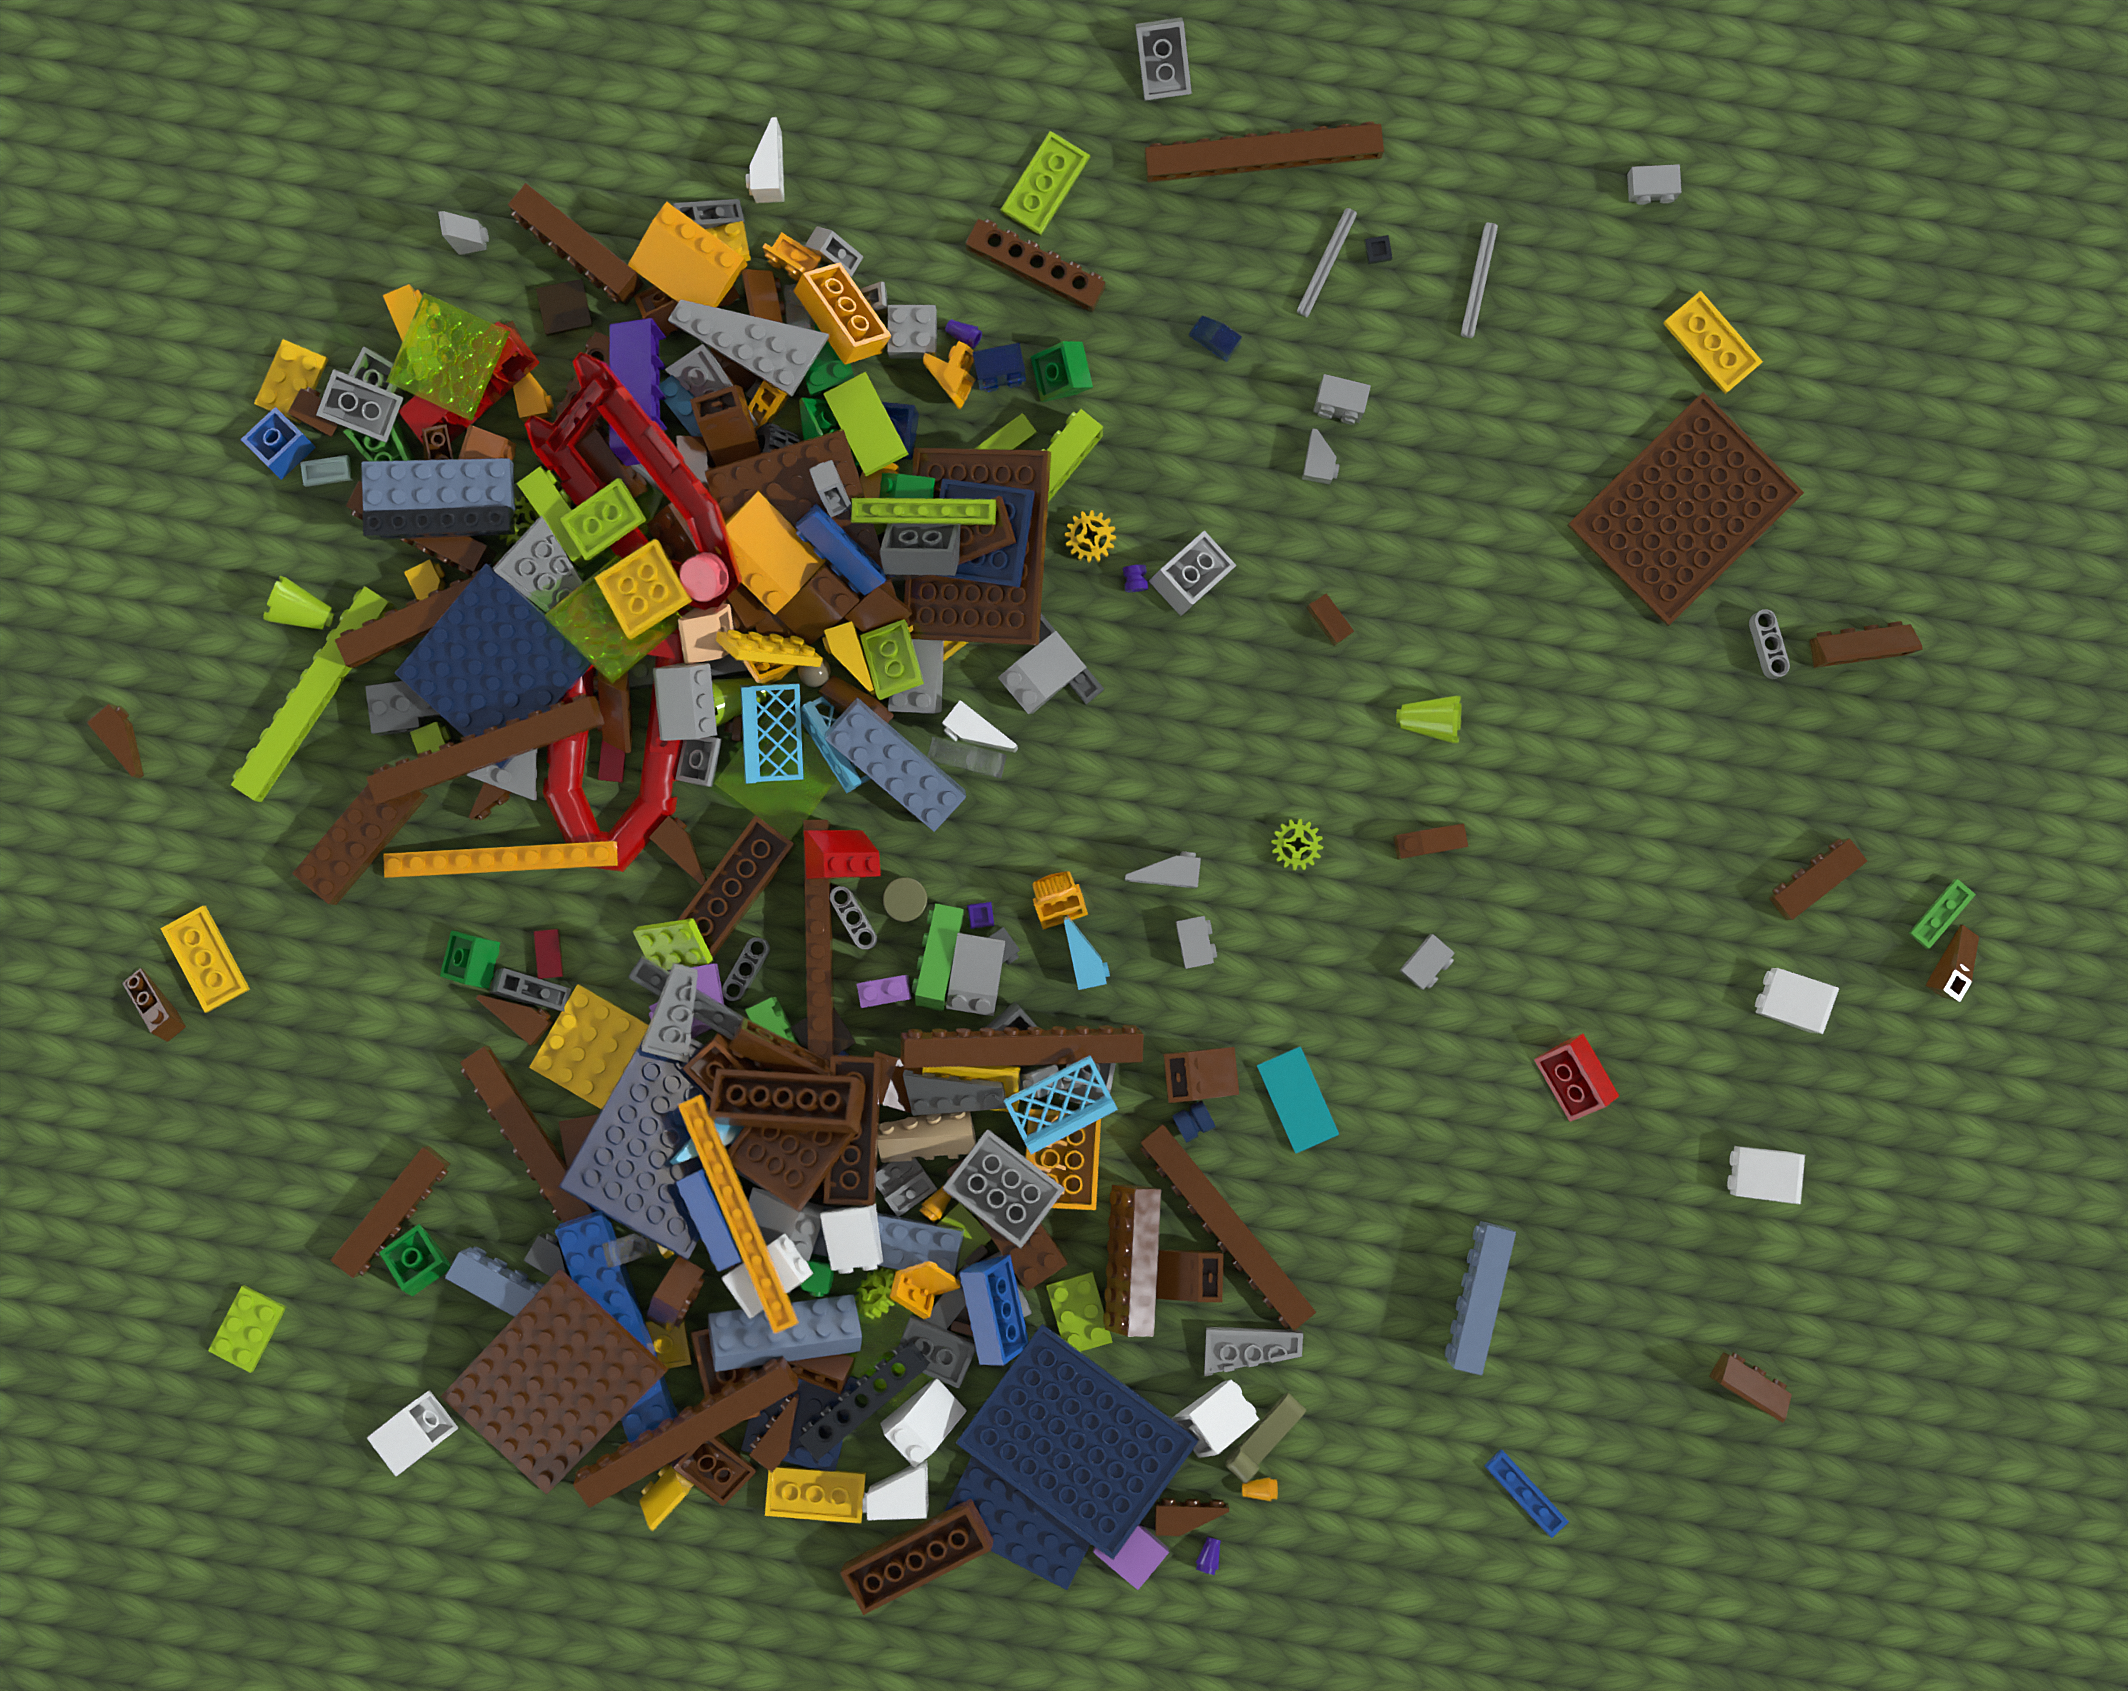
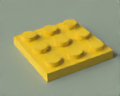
[594,539,692,640]

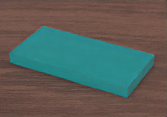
[1256,1046,1340,1154]

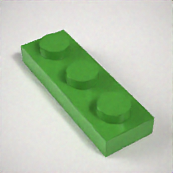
[1908,879,1976,949]

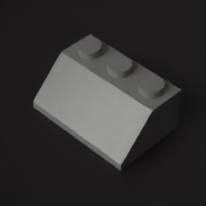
[653,662,717,741]

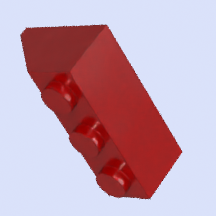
[804,830,881,879]
[1534,1033,1619,1122]

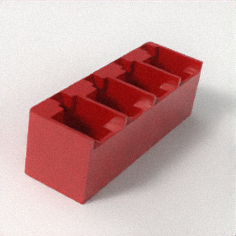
[398,321,540,443]

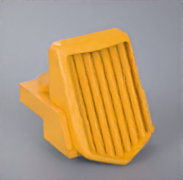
[923,341,977,409]
[1032,871,1088,930]

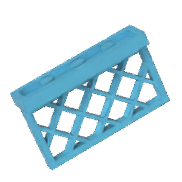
[740,683,803,783]
[800,697,871,793]
[1003,1056,1118,1154]

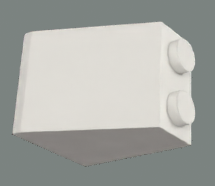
[1755,968,1839,1034]
[1727,1146,1805,1204]
[821,1203,883,1274]
[722,1234,813,1319]
[1171,1380,1259,1458]
[367,1390,458,1476]
[862,1460,929,1520]

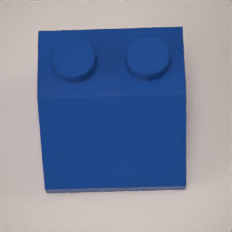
[241,407,316,480]

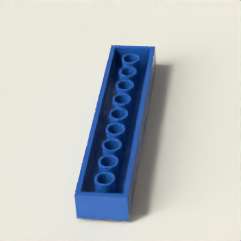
[555,1211,678,1443]

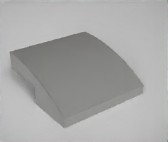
[876,1157,937,1217]

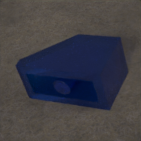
[1189,315,1242,362]

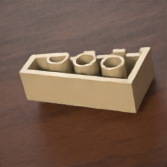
[878,1111,976,1162]

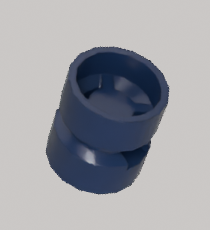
[1172,1100,1216,1143]

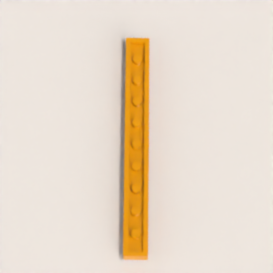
[384,841,618,878]
[678,1095,799,1334]

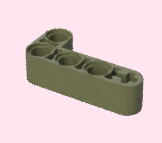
[1225,1393,1306,1484]

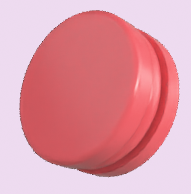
[680,553,729,601]

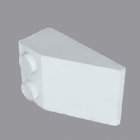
[746,117,784,203]
[942,700,1018,753]
[880,1378,966,1468]

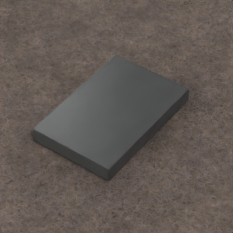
[899,1315,976,1388]

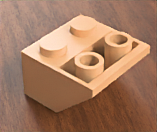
[678,603,734,664]

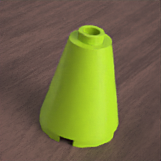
[263,576,335,630]
[712,678,770,727]
[1396,696,1462,743]

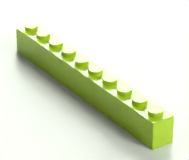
[231,586,394,802]

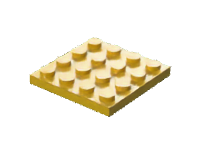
[529,984,649,1109]

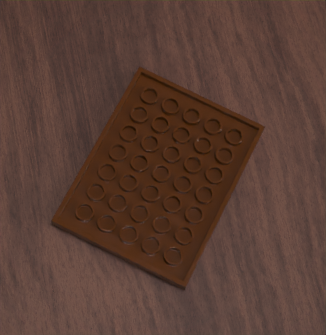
[1567,392,1804,626]
[704,429,896,638]
[904,448,1051,645]
[440,1269,668,1495]

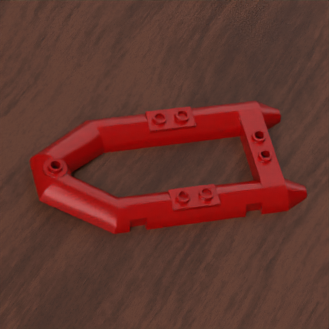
[525,352,742,611]
[542,594,689,872]

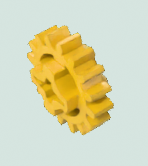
[1065,510,1116,563]

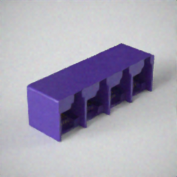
[610,318,667,466]

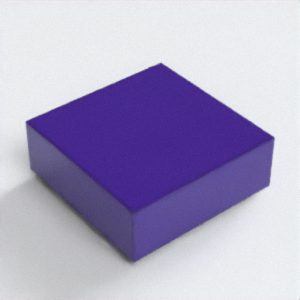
[967,902,995,929]

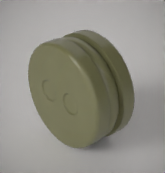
[883,877,928,922]

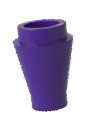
[945,319,982,348]
[1195,1537,1221,1575]

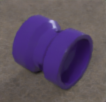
[1123,565,1148,592]

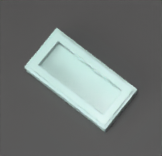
[300,455,353,487]

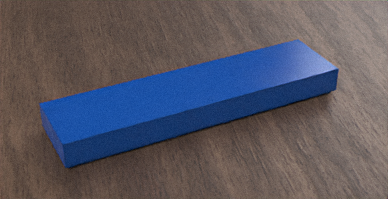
[1484,1449,1569,1538]

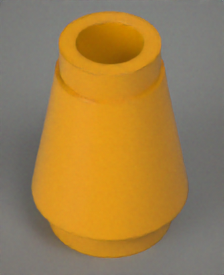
[919,1186,952,1223]
[1242,1477,1278,1502]

